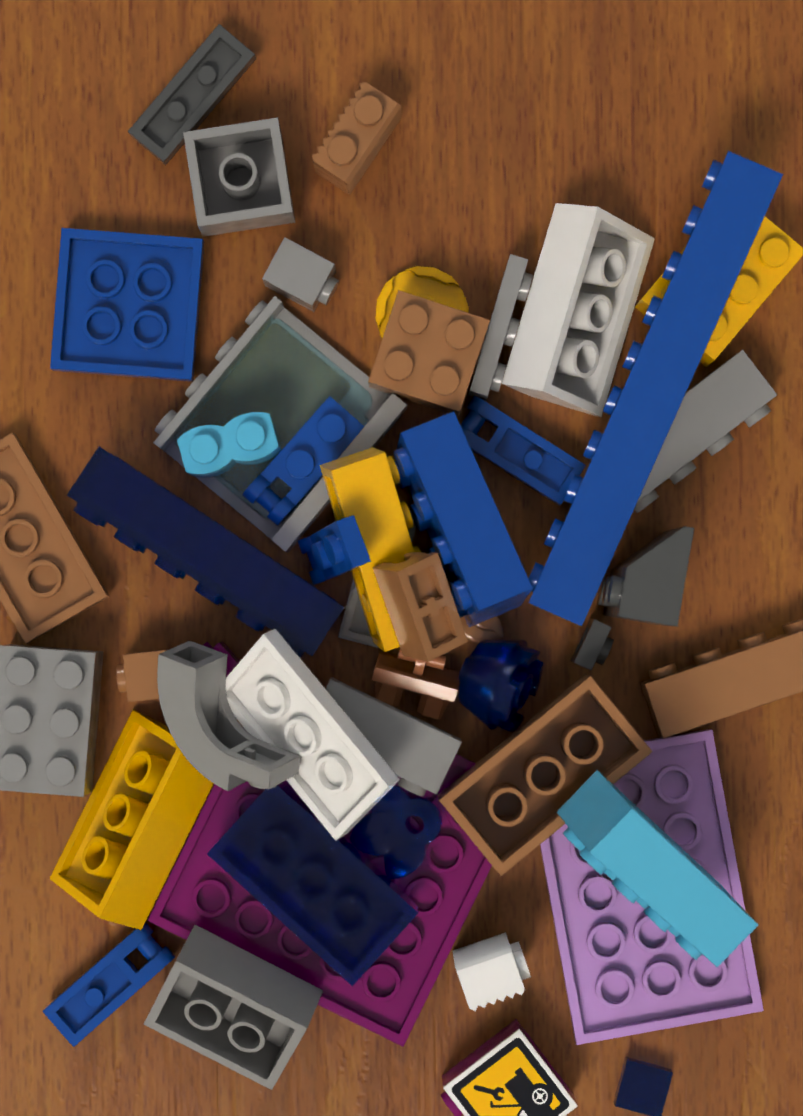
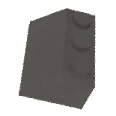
[597,526,694,627]

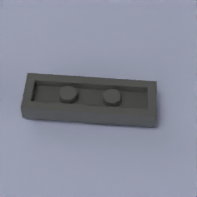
[128,24,256,165]

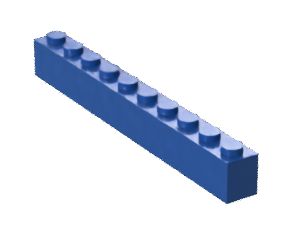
[528,151,783,626]

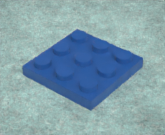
[50,228,205,382]

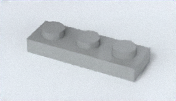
[468,254,533,401]

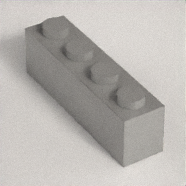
[587,350,777,513]

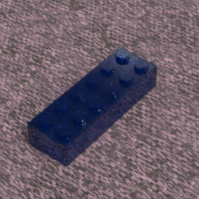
[67,446,346,658]

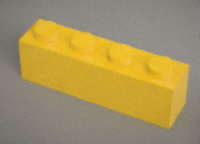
[319,447,421,652]

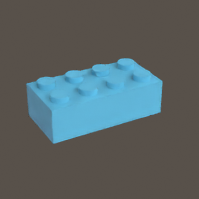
[557,770,758,967]

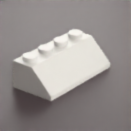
[502,203,655,417]

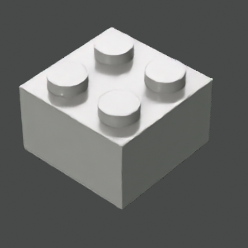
[183,117,296,237]

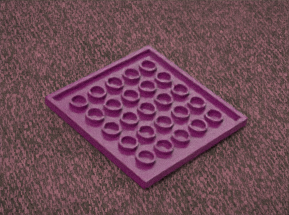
[147,727,492,1047]

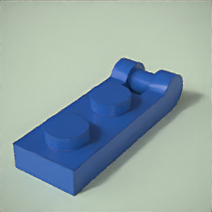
[242,396,364,526]
[461,396,586,506]
[297,515,371,585]
[42,922,175,1047]

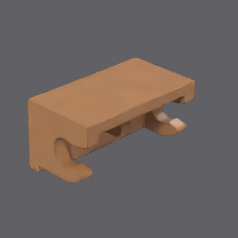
[373,552,468,662]

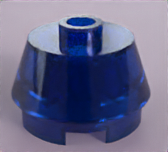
[458,639,543,732]

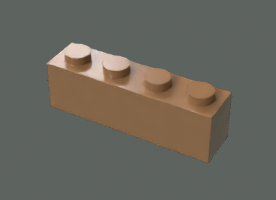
[639,618,803,739]

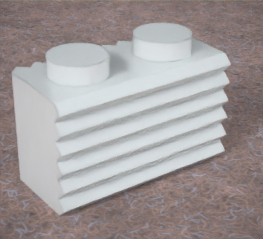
[453,932,531,1011]

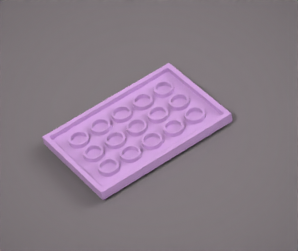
[540,729,764,1045]

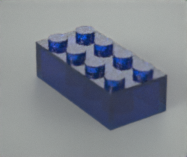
[207,782,418,986]

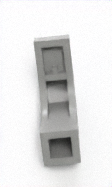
[157,640,300,791]

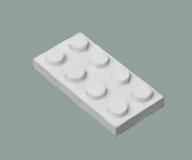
[226,629,400,841]

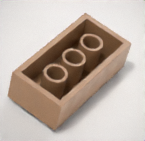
[438,674,653,876]

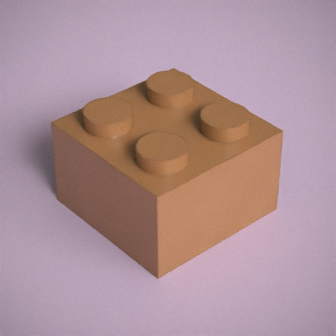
[368,290,490,417]

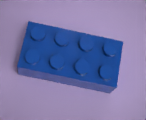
[394,411,533,627]

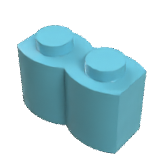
[177,412,282,478]

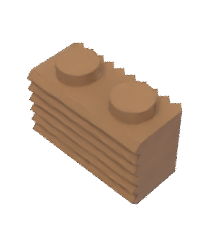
[312,82,402,195]

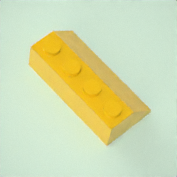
[49,710,214,930]

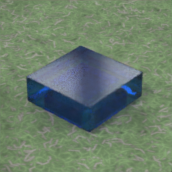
[613,1057,673,1116]

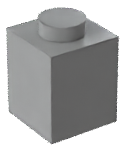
[262,237,339,312]

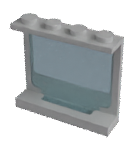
[153,296,407,553]

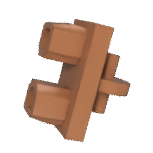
[372,648,461,719]

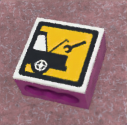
[441,1019,578,1116]

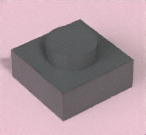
[570,619,614,671]

